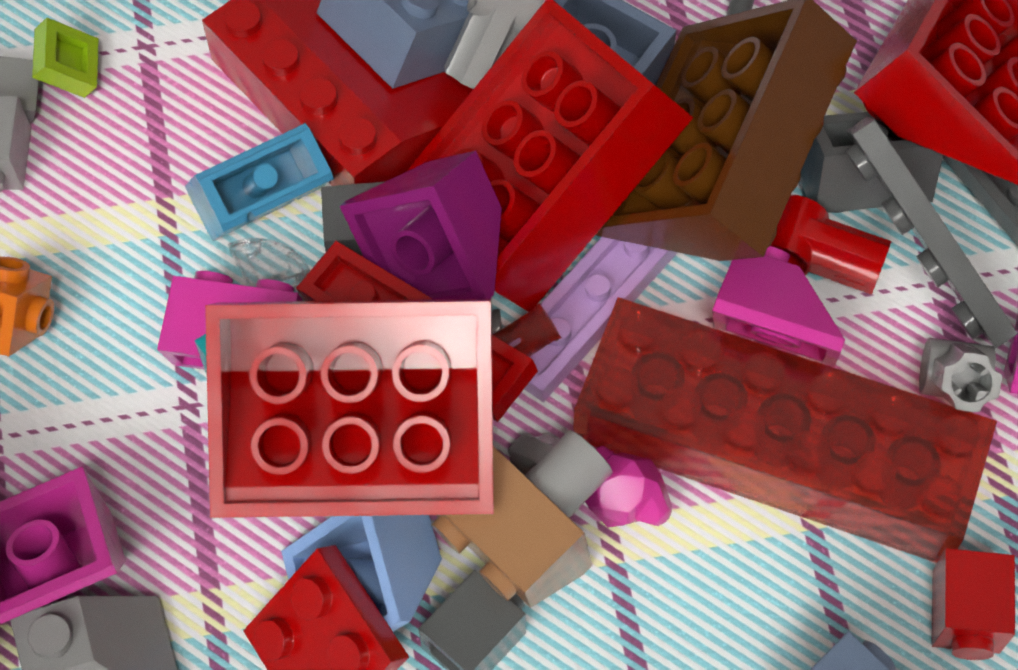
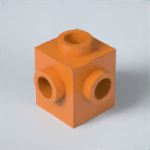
[0,257,54,357]

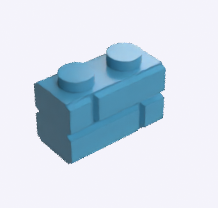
[185,123,334,241]

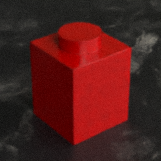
[932,548,1015,660]

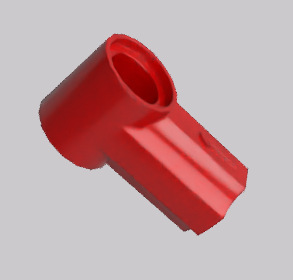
[770,195,892,295]

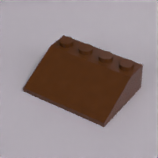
[596,0,857,261]

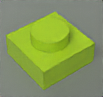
[32,18,99,98]

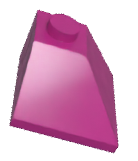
[712,246,845,367]

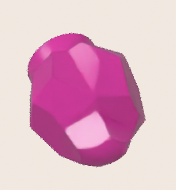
[585,446,672,528]

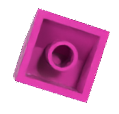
[0,466,126,624]

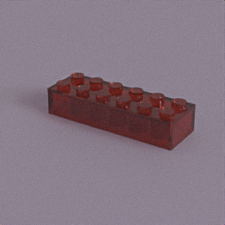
[573,297,997,563]

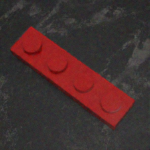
[296,241,538,422]

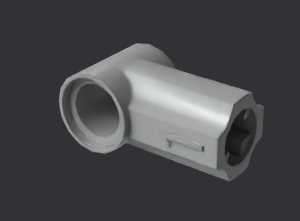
[444,0,544,89]
[919,338,1002,412]
[508,430,613,518]

